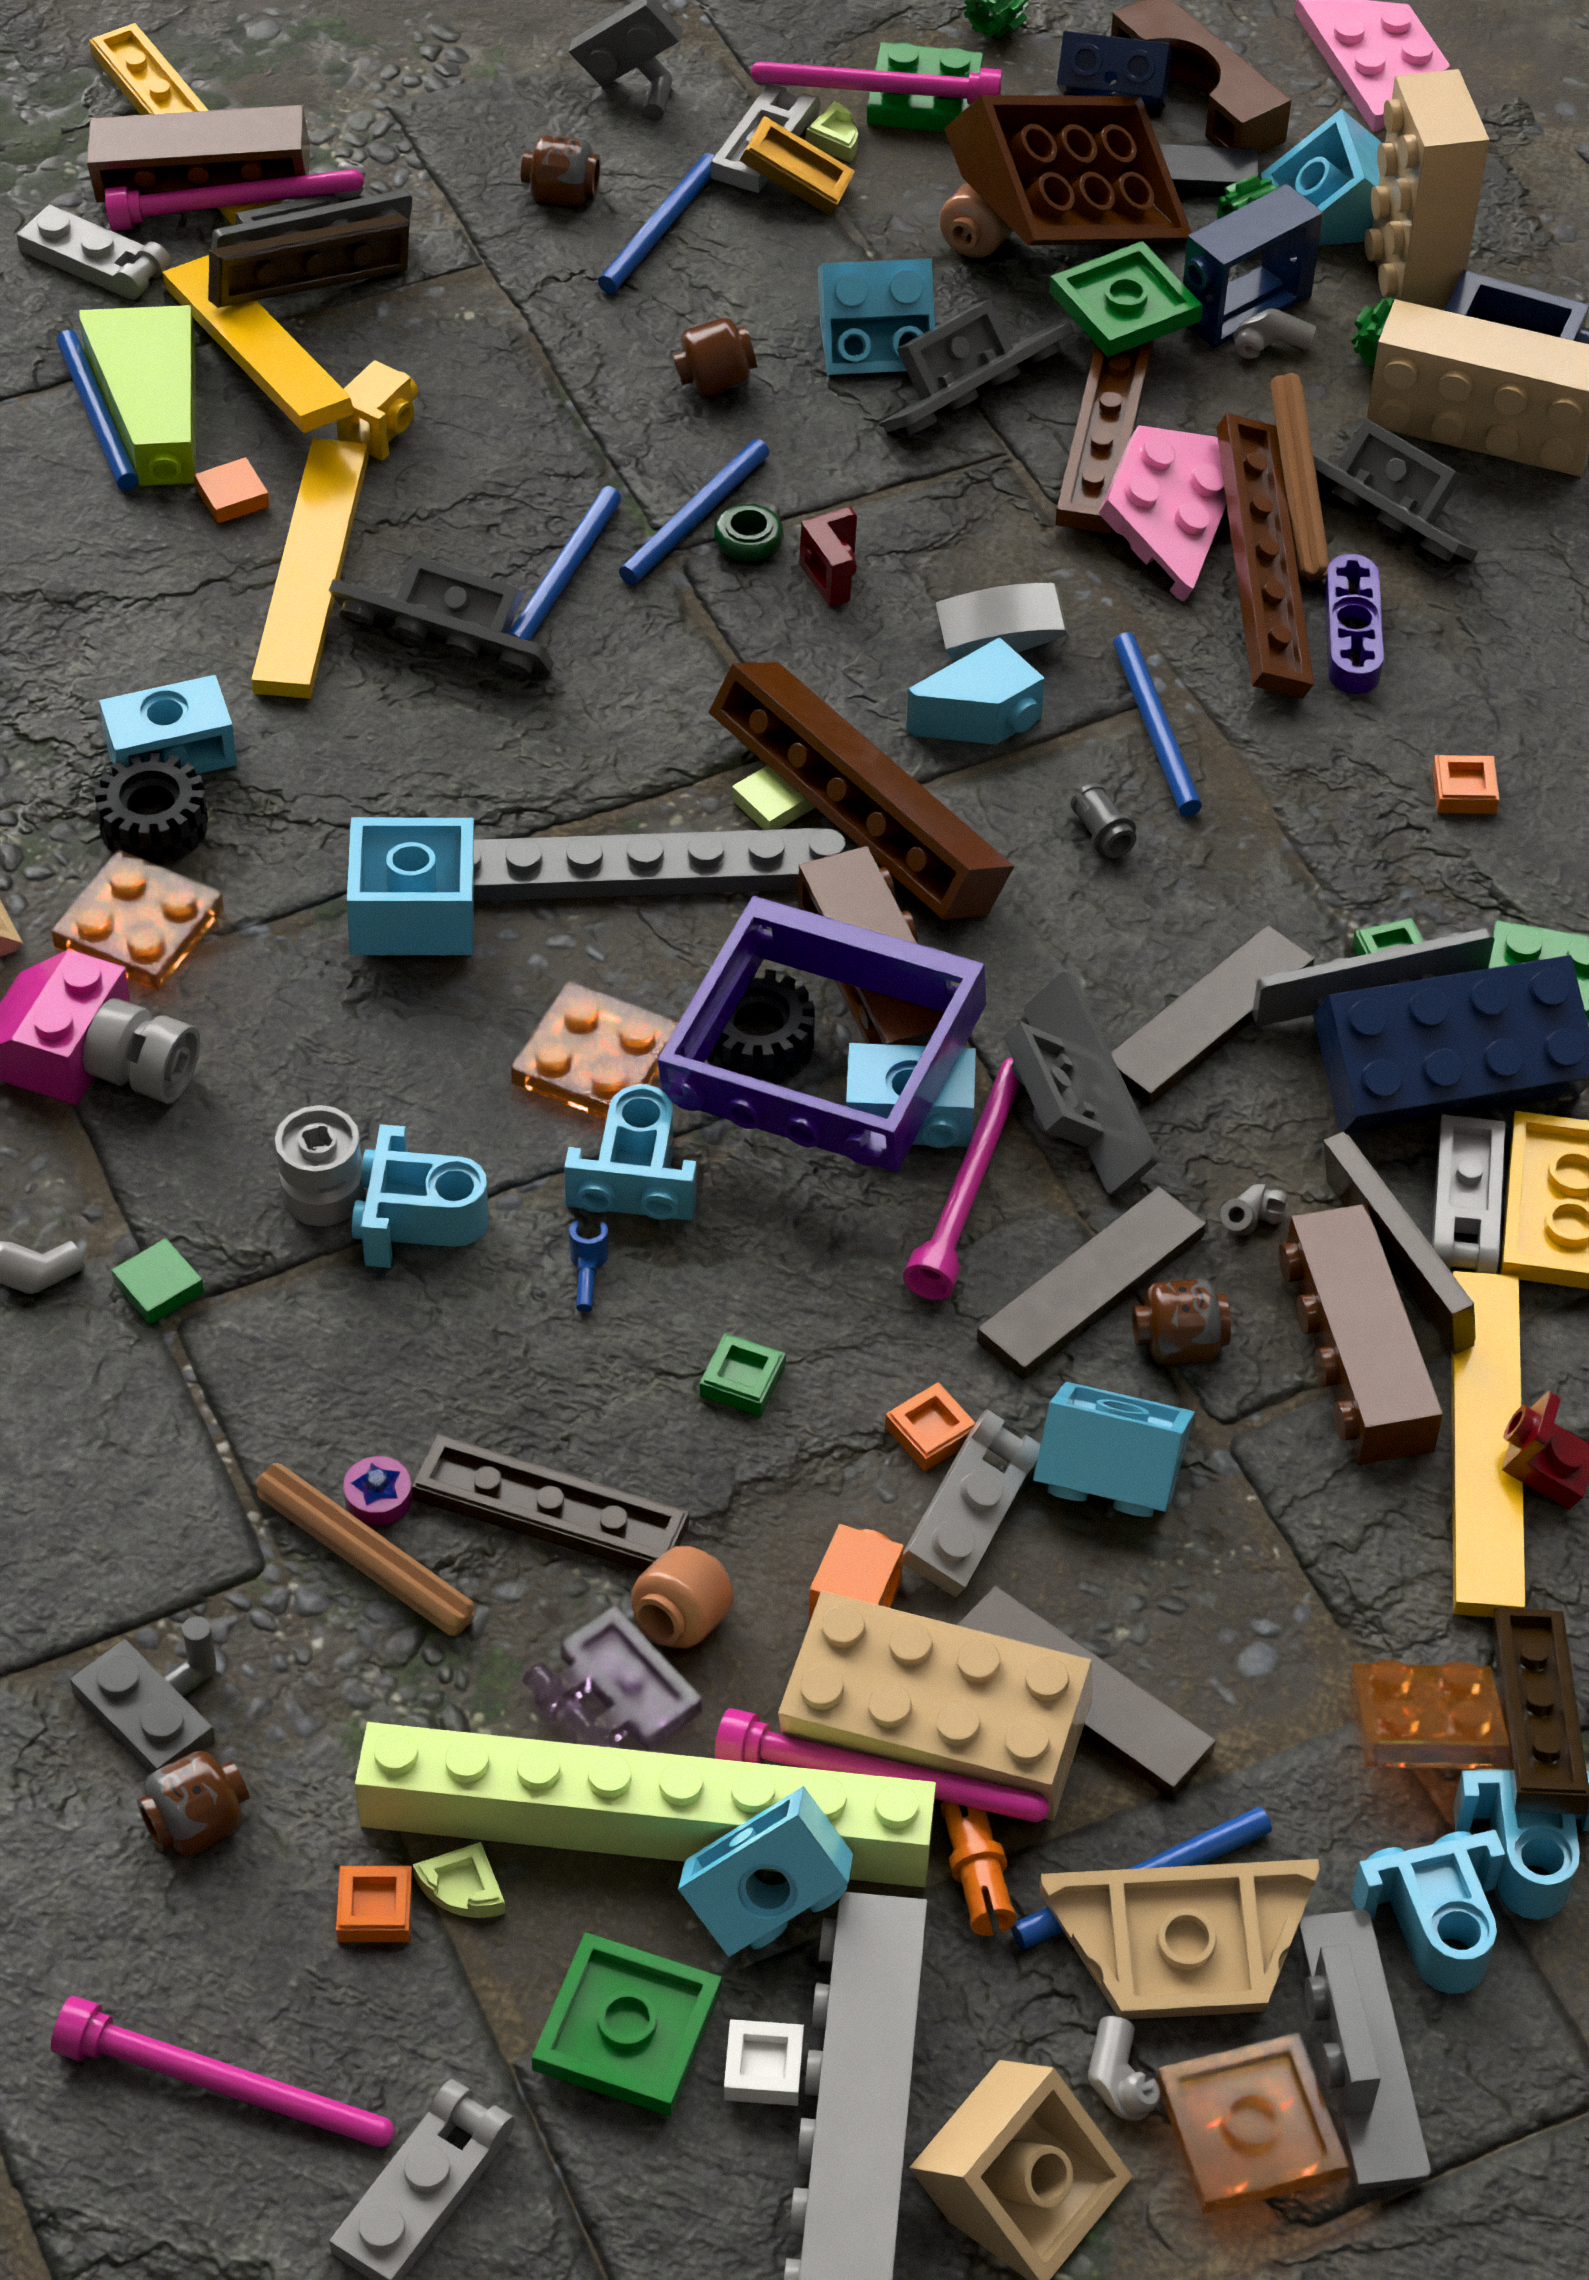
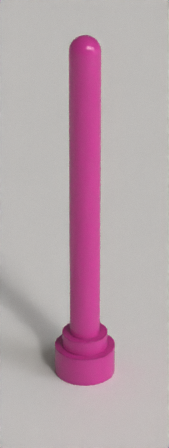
[750,62,1002,105]
[105,169,364,232]
[903,1058,1021,1300]
[715,1708,1049,1822]
[51,1995,395,2147]

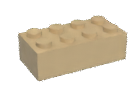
[1364,69,1489,310]
[1367,299,1589,477]
[778,1591,1093,1821]

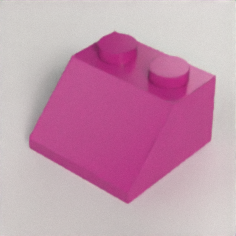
[0,949,131,1105]

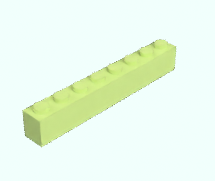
[355,1722,936,1888]

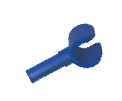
[569,1221,608,1312]

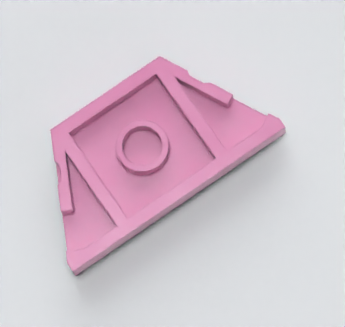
[1294,0,1450,132]
[1099,425,1227,602]

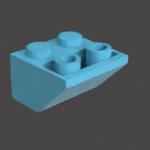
[817,258,935,375]

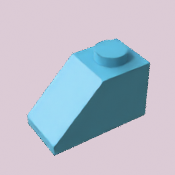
[906,637,1045,745]

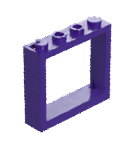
[657,896,987,1172]

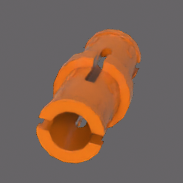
[940,1801,1017,1936]

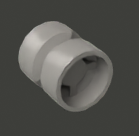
[82,998,201,1104]
[275,1105,365,1227]

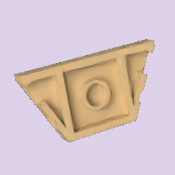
[1039,1859,1320,2020]

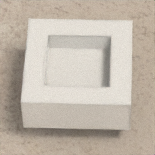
[724,2019,804,2106]

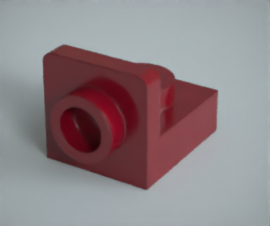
[799,507,857,607]
[1501,1391,1589,1510]

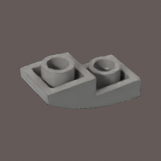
[936,583,1068,661]

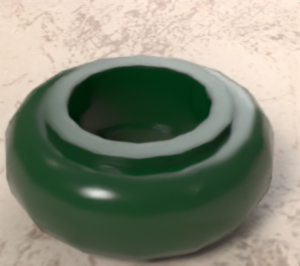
[714,504,784,562]

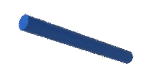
[598,153,715,294]
[56,330,139,490]
[619,438,770,586]
[507,486,622,641]
[1113,632,1202,817]
[1011,1806,1272,1951]

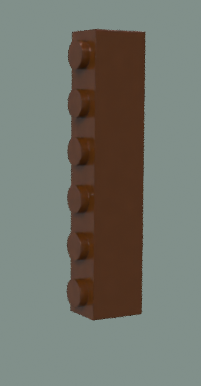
[708,662,1015,920]

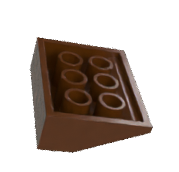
[944,95,1192,246]

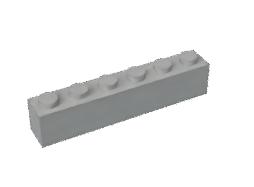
[784,1892,927,2280]

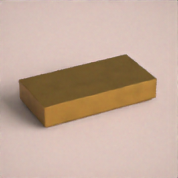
[739,116,855,216]

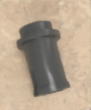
[1070,783,1137,858]

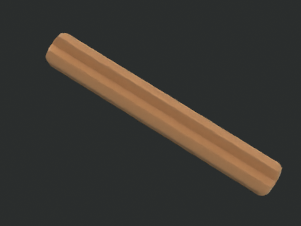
[1270,373,1330,582]
[255,1463,475,1636]

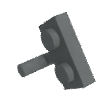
[568,0,683,121]
[70,1616,217,1773]

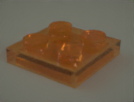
[51,849,224,991]
[511,981,679,1120]
[1350,1660,1510,1769]
[1156,2033,1349,2215]

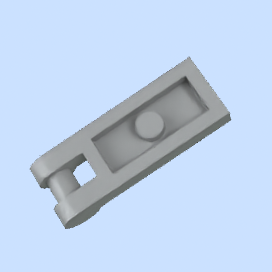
[711,84,821,193]
[17,204,171,300]
[1431,1114,1505,1274]
[903,1409,1041,1598]
[329,2079,515,2280]

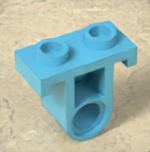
[564,1084,697,1221]
[352,1124,489,1268]
[1453,1765,1589,1920]
[1351,1830,1505,1994]

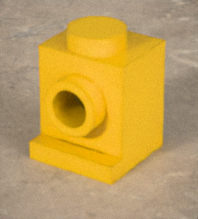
[336,360,418,461]

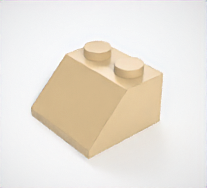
[909,2060,1133,2280]

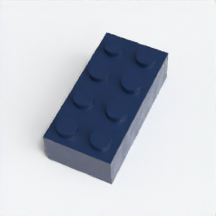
[1313,955,1589,1134]

